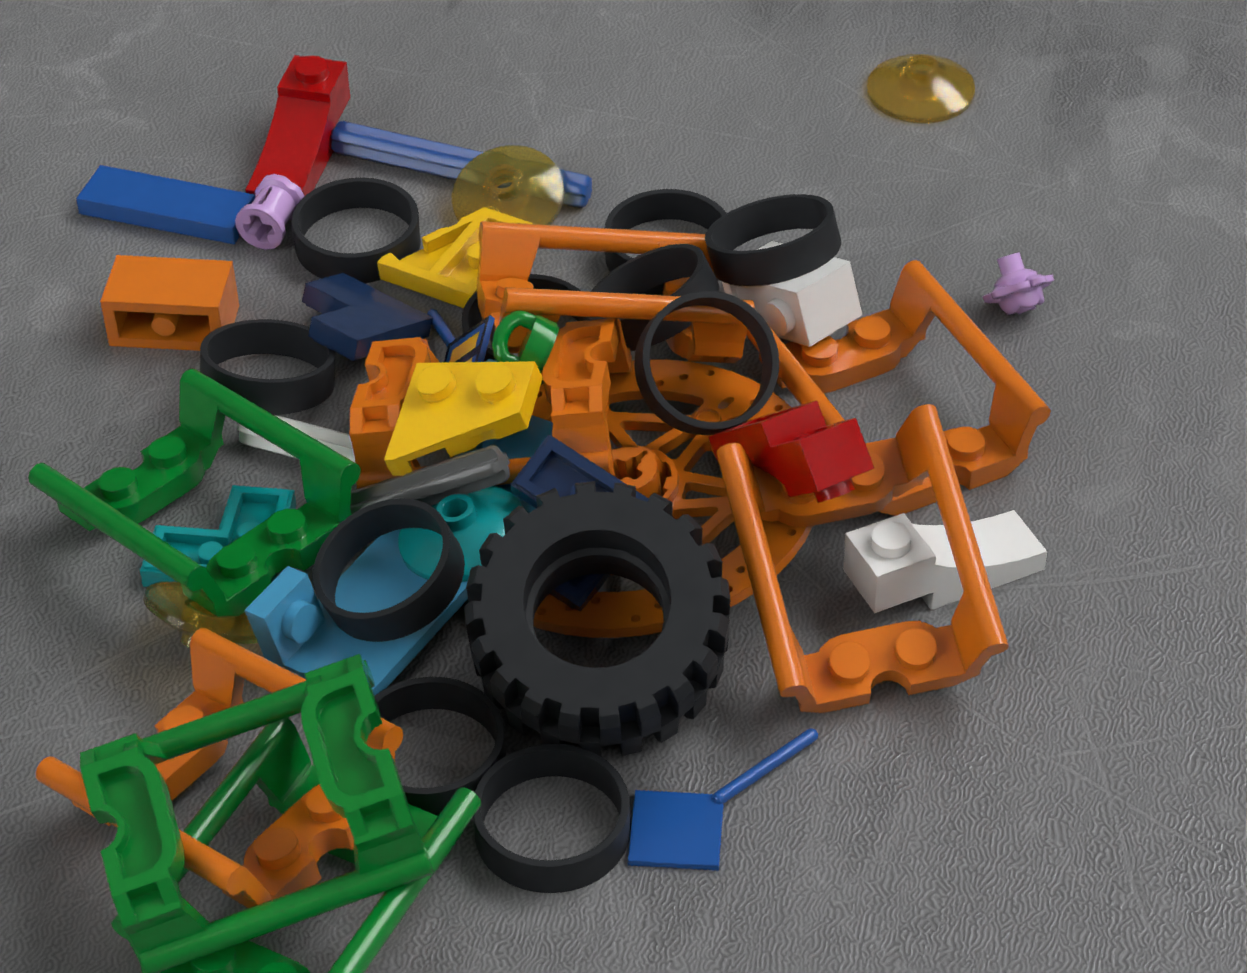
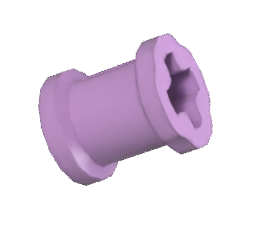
[235,174,304,250]

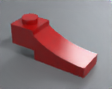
[245,55,351,198]
[708,401,875,503]

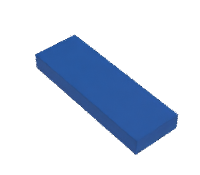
[76,165,255,244]

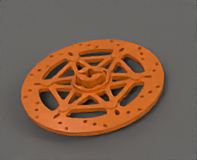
[532,359,813,638]

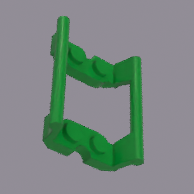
[28,368,361,617]
[80,654,434,973]
[111,718,481,973]

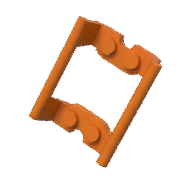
[477,221,755,363]
[746,260,1051,516]
[349,318,632,489]
[716,404,1009,713]
[36,628,403,908]

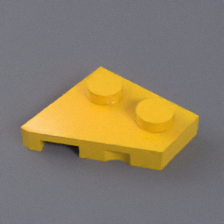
[377,207,533,308]
[384,361,543,476]

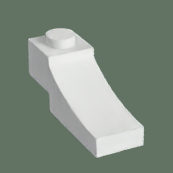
[843,510,1047,613]

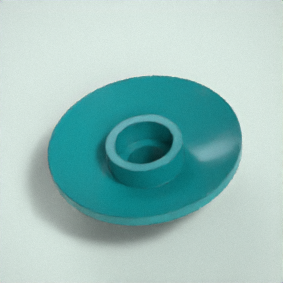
[398,486,523,582]

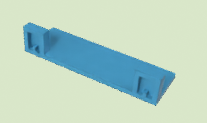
[244,359,553,696]

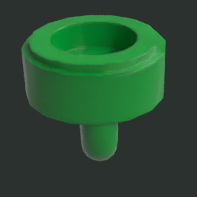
[492,310,559,373]

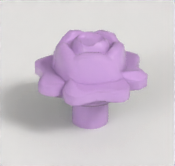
[983,252,1054,315]

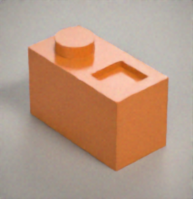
[100,255,239,351]

